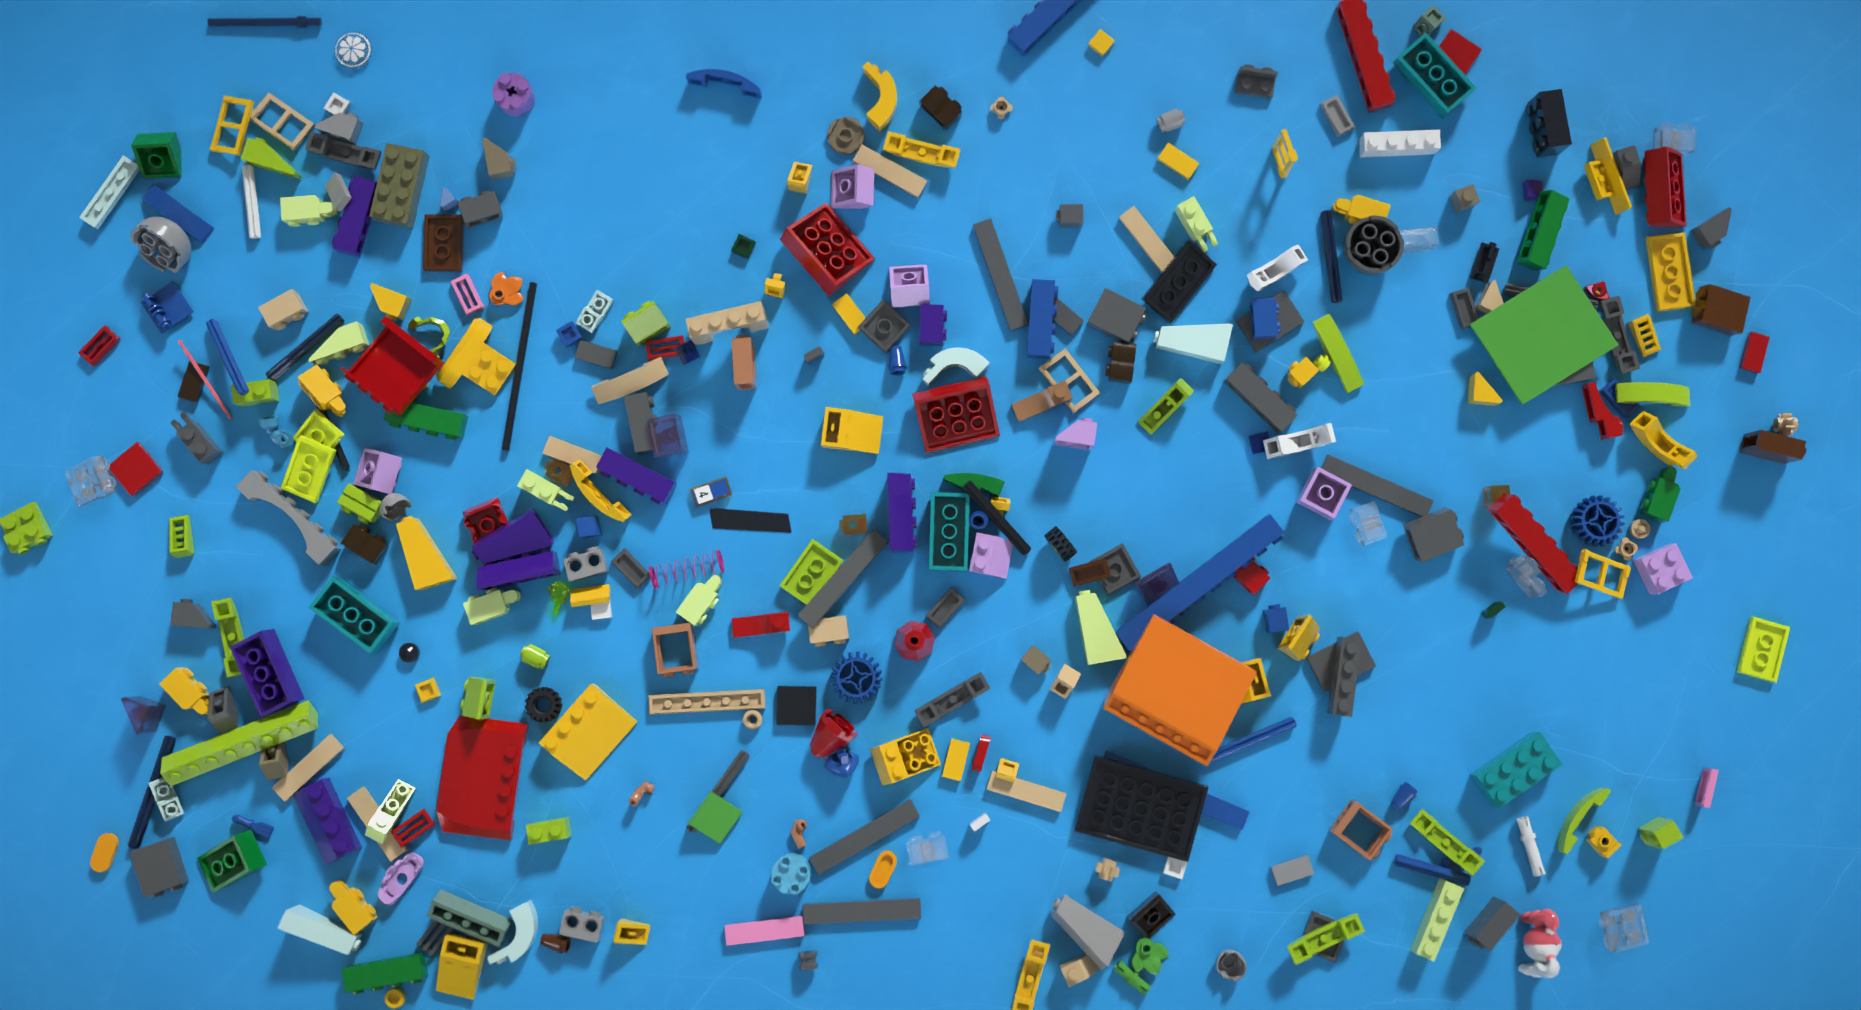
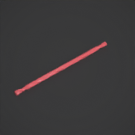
[177,340,232,419]

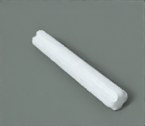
[242,165,261,239]

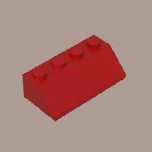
[1643,146,1687,228]

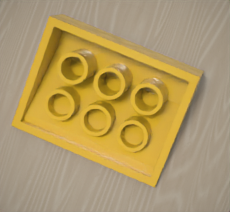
[539,684,638,781]

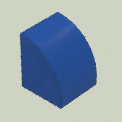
[576,516,602,539]

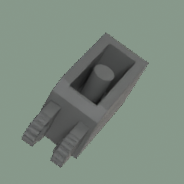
[171,412,224,465]

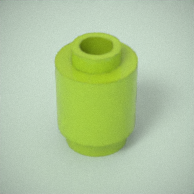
[520,644,551,669]

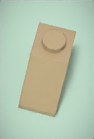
[1059,953,1100,987]

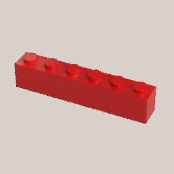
[1336,0,1395,113]
[1488,493,1584,594]

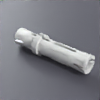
[1516,816,1546,877]

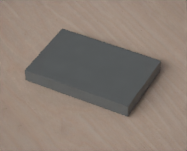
[1235,290,1305,352]
[1306,632,1376,692]

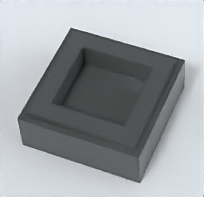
[804,347,824,365]

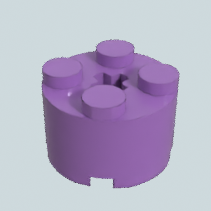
[492,73,535,116]

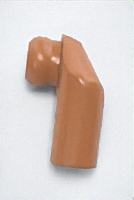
[628,782,655,806]

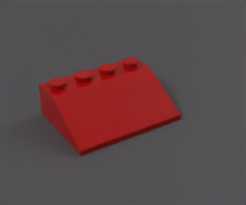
[780,203,875,296]
[912,376,1000,453]

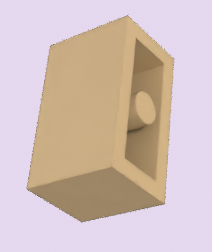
[258,289,308,330]
[808,615,849,647]

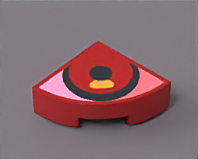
[1584,281,1609,301]

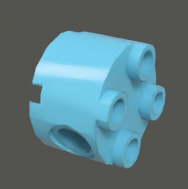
[771,853,812,895]

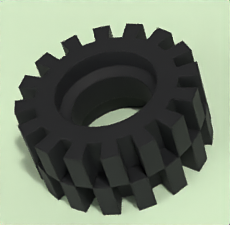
[524,687,562,722]

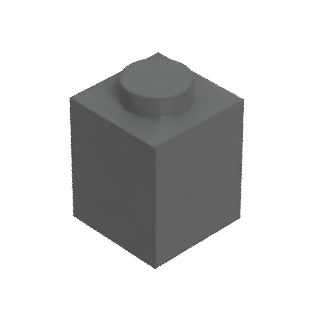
[1056,204,1083,227]

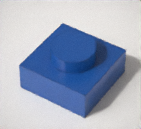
[556,321,583,348]

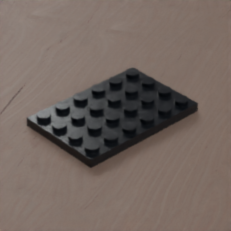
[1074,755,1209,862]

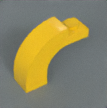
[862,62,897,132]
[1630,411,1698,470]

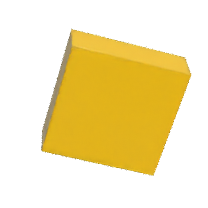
[1088,29,1115,57]
[415,678,441,703]
[995,758,1019,783]

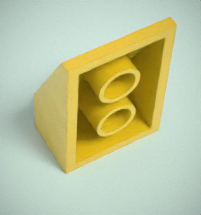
[1277,615,1321,661]

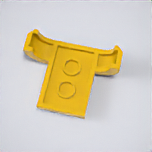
[436,318,516,395]

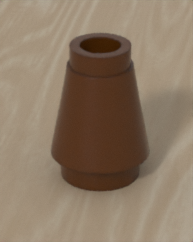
[540,934,571,954]

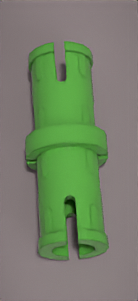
[1113,960,1151,996]

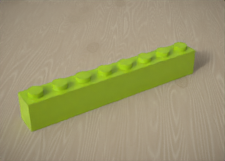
[160,700,318,786]

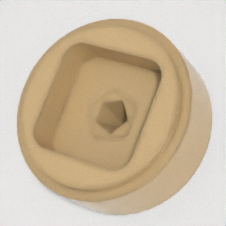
[1629,519,1651,539]

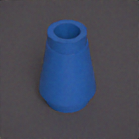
[888,346,907,375]
[969,510,988,530]
[1390,782,1418,812]

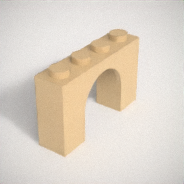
[686,301,769,345]

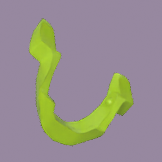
[408,316,450,358]

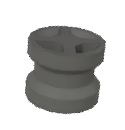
[798,951,818,970]

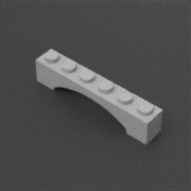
[236,470,341,566]

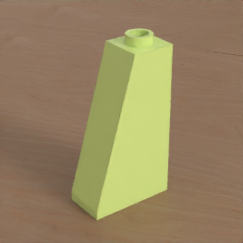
[1075,590,1127,665]

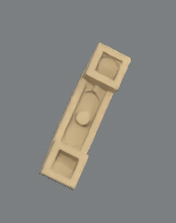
[591,357,669,404]

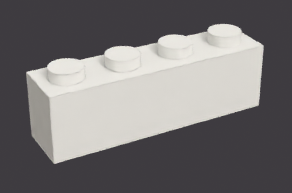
[1359,130,1441,157]

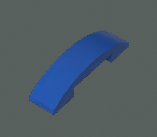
[686,69,762,98]
[142,184,214,243]

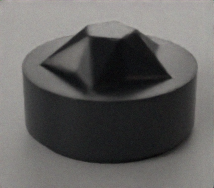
[399,643,420,662]

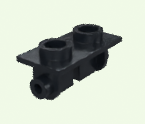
[1470,242,1500,284]

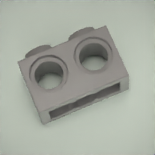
[563,546,610,582]
[559,906,606,943]

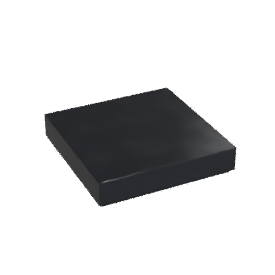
[777,686,817,726]

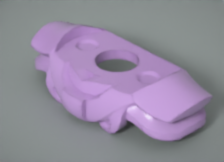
[378,853,424,906]

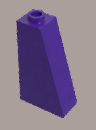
[472,508,554,564]

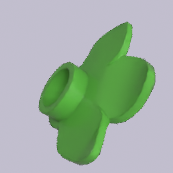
[1132,938,1169,975]

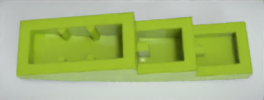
[1312,314,1364,393]

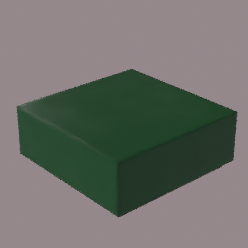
[731,234,756,260]
[1481,601,1506,619]

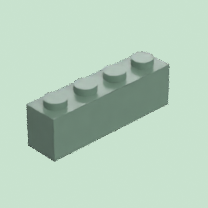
[426,890,513,947]

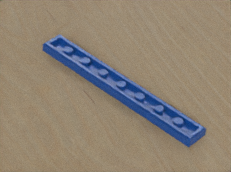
[1103,751,1250,830]

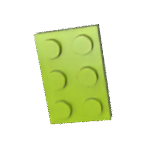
[779,539,844,605]

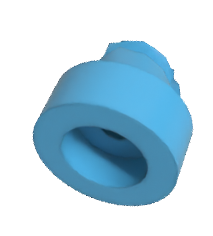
[258,415,293,448]

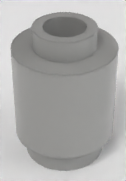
[1156,108,1186,133]

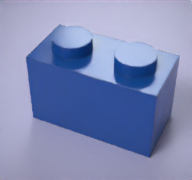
[1249,298,1281,340]

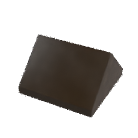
[1127,891,1176,939]

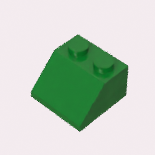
[131,132,181,179]

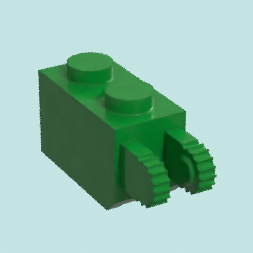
[1640,466,1680,523]

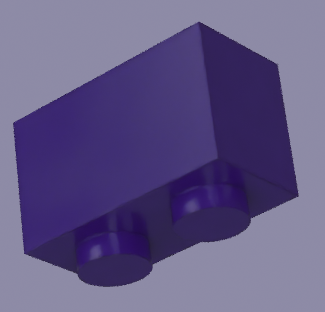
[919,304,947,346]

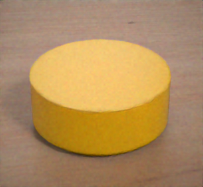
[385,987,406,1009]

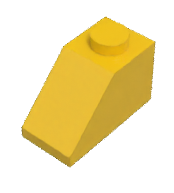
[370,283,412,321]

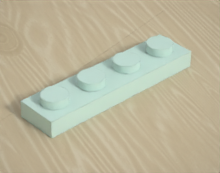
[79,155,140,229]

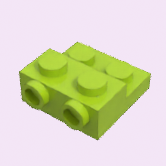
[0,502,53,555]

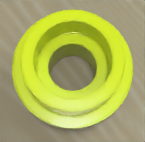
[1313,354,1331,372]

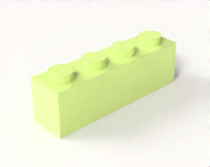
[1410,878,1464,961]

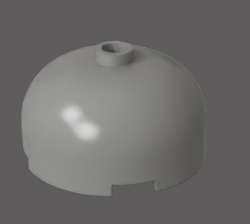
[130,217,191,273]

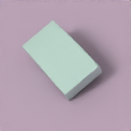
[576,290,614,333]
[148,777,184,821]

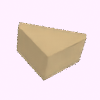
[1475,280,1504,314]

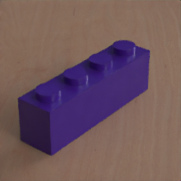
[332,176,377,258]
[596,447,677,505]

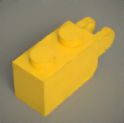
[1332,195,1391,225]
[298,365,346,417]
[159,667,209,715]
[329,880,378,935]

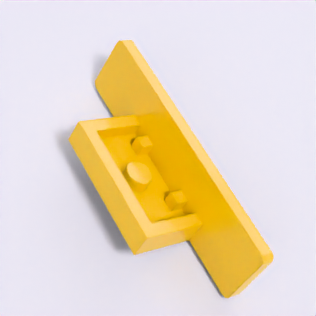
[1583,138,1632,214]

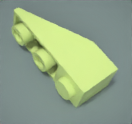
[309,321,370,366]
[365,779,416,844]

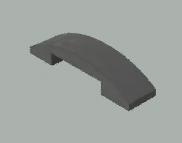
[305,132,382,170]
[1600,296,1640,374]
[914,672,991,727]

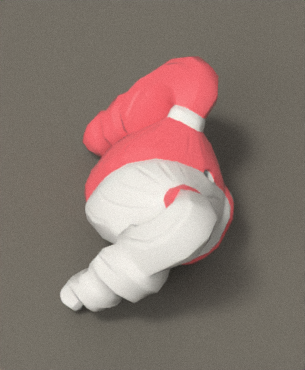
[1518,909,1562,978]

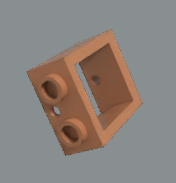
[731,335,757,390]
[652,623,699,678]
[1329,799,1393,861]

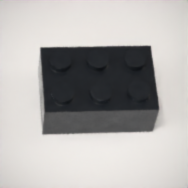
[1526,89,1572,158]

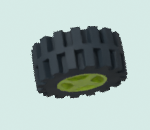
[1044,526,1077,562]

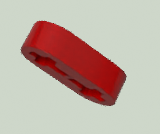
[971,734,991,772]

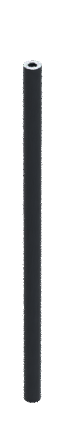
[502,282,537,451]

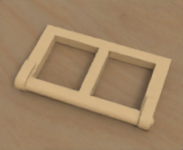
[250,92,315,151]
[1038,348,1100,414]

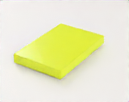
[280,435,337,503]
[1736,616,1790,683]

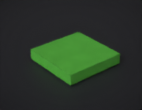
[688,790,742,844]

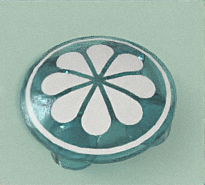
[334,32,372,69]

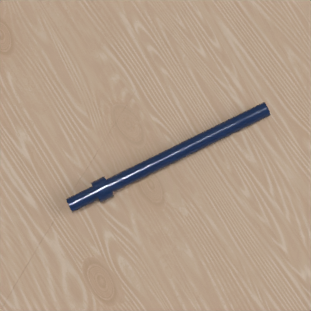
[207,16,322,28]

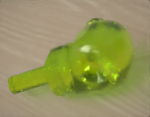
[548,581,570,615]

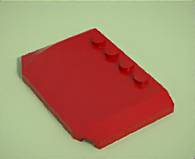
[436,715,529,840]

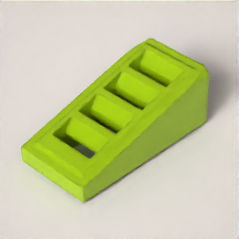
[169,515,194,558]

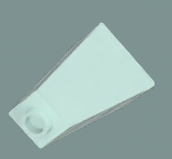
[1153,324,1233,364]
[278,905,362,955]

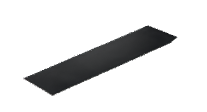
[710,508,792,533]

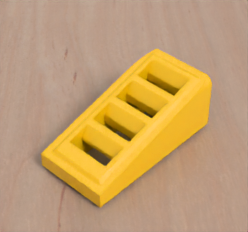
[1627,314,1661,358]

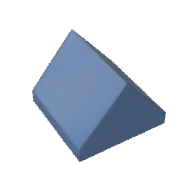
[440,188,459,211]

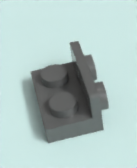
[1235,65,1278,99]

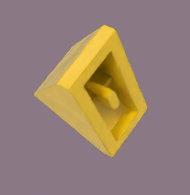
[787,162,813,194]
[1468,372,1503,406]
[613,919,651,945]

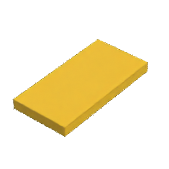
[1645,232,1696,312]

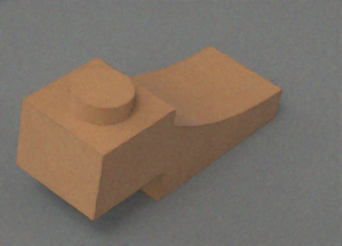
[1011,381,1073,423]

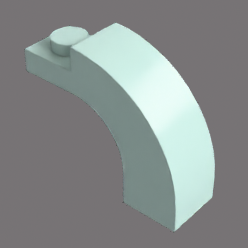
[923,348,990,387]
[487,900,538,965]

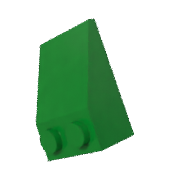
[197,830,267,893]

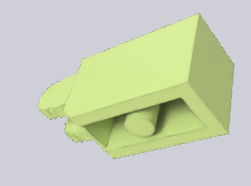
[280,195,339,227]
[1175,196,1218,252]
[517,469,574,511]
[676,575,723,626]
[463,588,521,625]

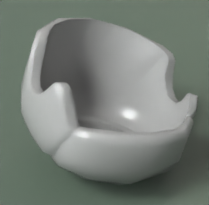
[379,493,411,521]
[1216,950,1247,982]

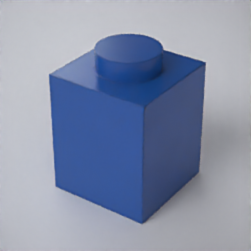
[1263,604,1289,633]

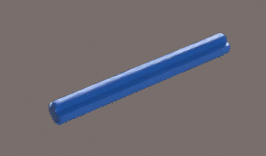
[206,319,249,396]
[1210,717,1297,763]

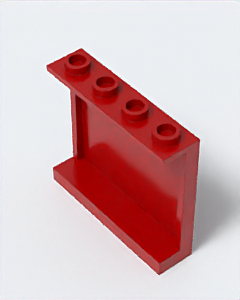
[340,316,445,416]

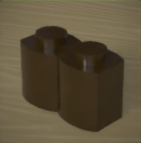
[919,85,962,130]
[1105,341,1136,384]
[341,523,389,565]

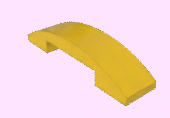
[883,132,961,168]
[570,459,632,522]
[1011,939,1050,1010]

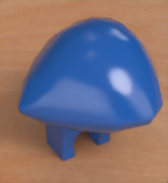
[824,747,859,777]

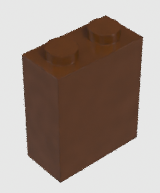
[1691,284,1751,336]
[1740,430,1806,464]

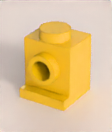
[1585,826,1622,858]

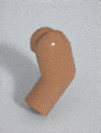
[790,819,807,849]

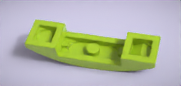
[1615,382,1690,407]
[211,597,244,677]
[1557,787,1611,854]
[1409,809,1485,876]
[1286,913,1365,965]

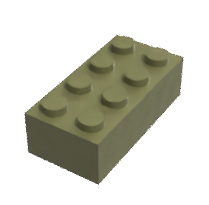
[370,143,429,229]

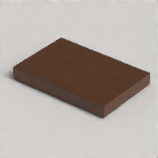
[423,214,464,272]

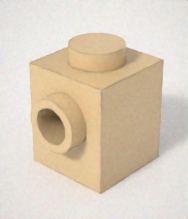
[1049,664,1081,699]

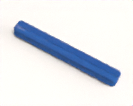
[1394,854,1471,886]

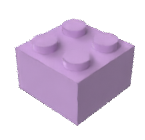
[1296,467,1352,520]
[1633,543,1693,595]

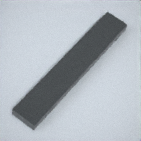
[973,218,1028,331]
[1321,455,1434,517]
[798,529,888,628]
[809,799,920,875]
[803,898,921,924]

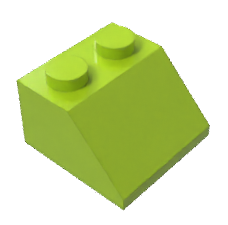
[460,677,496,720]

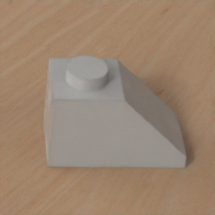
[314,112,363,145]

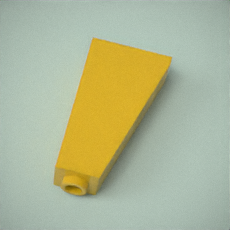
[396,516,457,591]

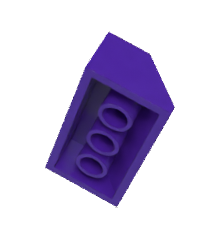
[887,473,917,553]
[476,549,561,590]
[230,629,305,718]
[293,778,362,865]

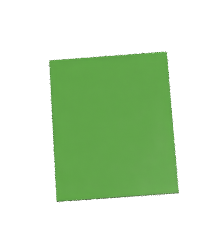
[1470,265,1619,405]

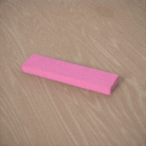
[724,915,805,945]

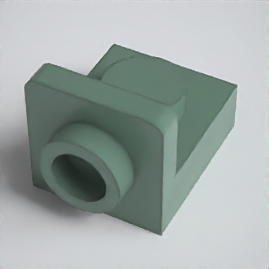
[1412,5,1446,36]

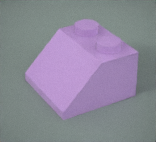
[831,164,874,209]
[889,264,930,307]
[1053,418,1097,450]
[353,448,402,494]
[969,533,1013,579]

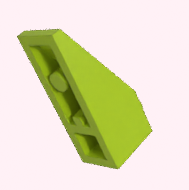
[240,137,302,180]
[1138,378,1194,434]

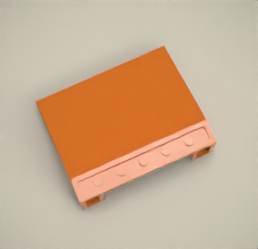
[1103,614,1257,766]

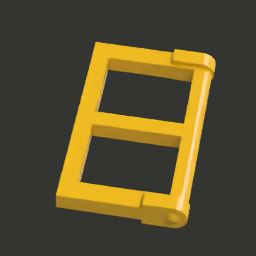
[209,96,254,156]
[1271,129,1298,179]
[1575,549,1631,599]

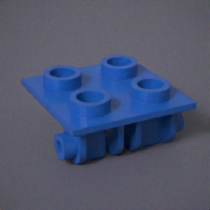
[141,281,194,333]

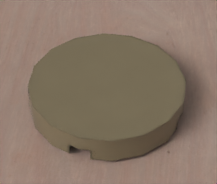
[827,117,865,155]

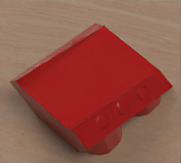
[462,498,508,543]

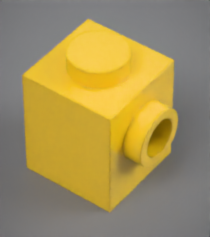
[1286,357,1319,388]

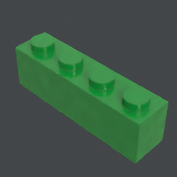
[1516,190,1569,270]
[384,403,468,441]
[341,952,428,995]

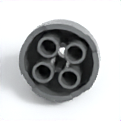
[1343,215,1404,275]

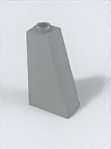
[1051,895,1125,970]

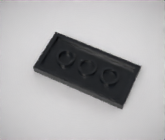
[1141,240,1217,323]

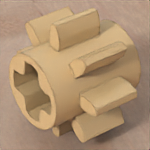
[1773,413,1798,436]
[1095,858,1120,881]

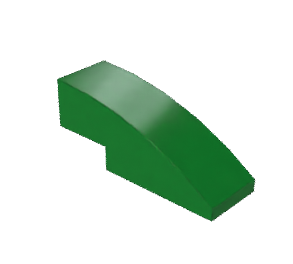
[943,473,1005,497]

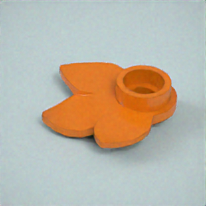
[489,272,524,306]

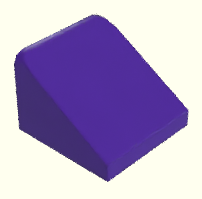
[1523,179,1543,201]

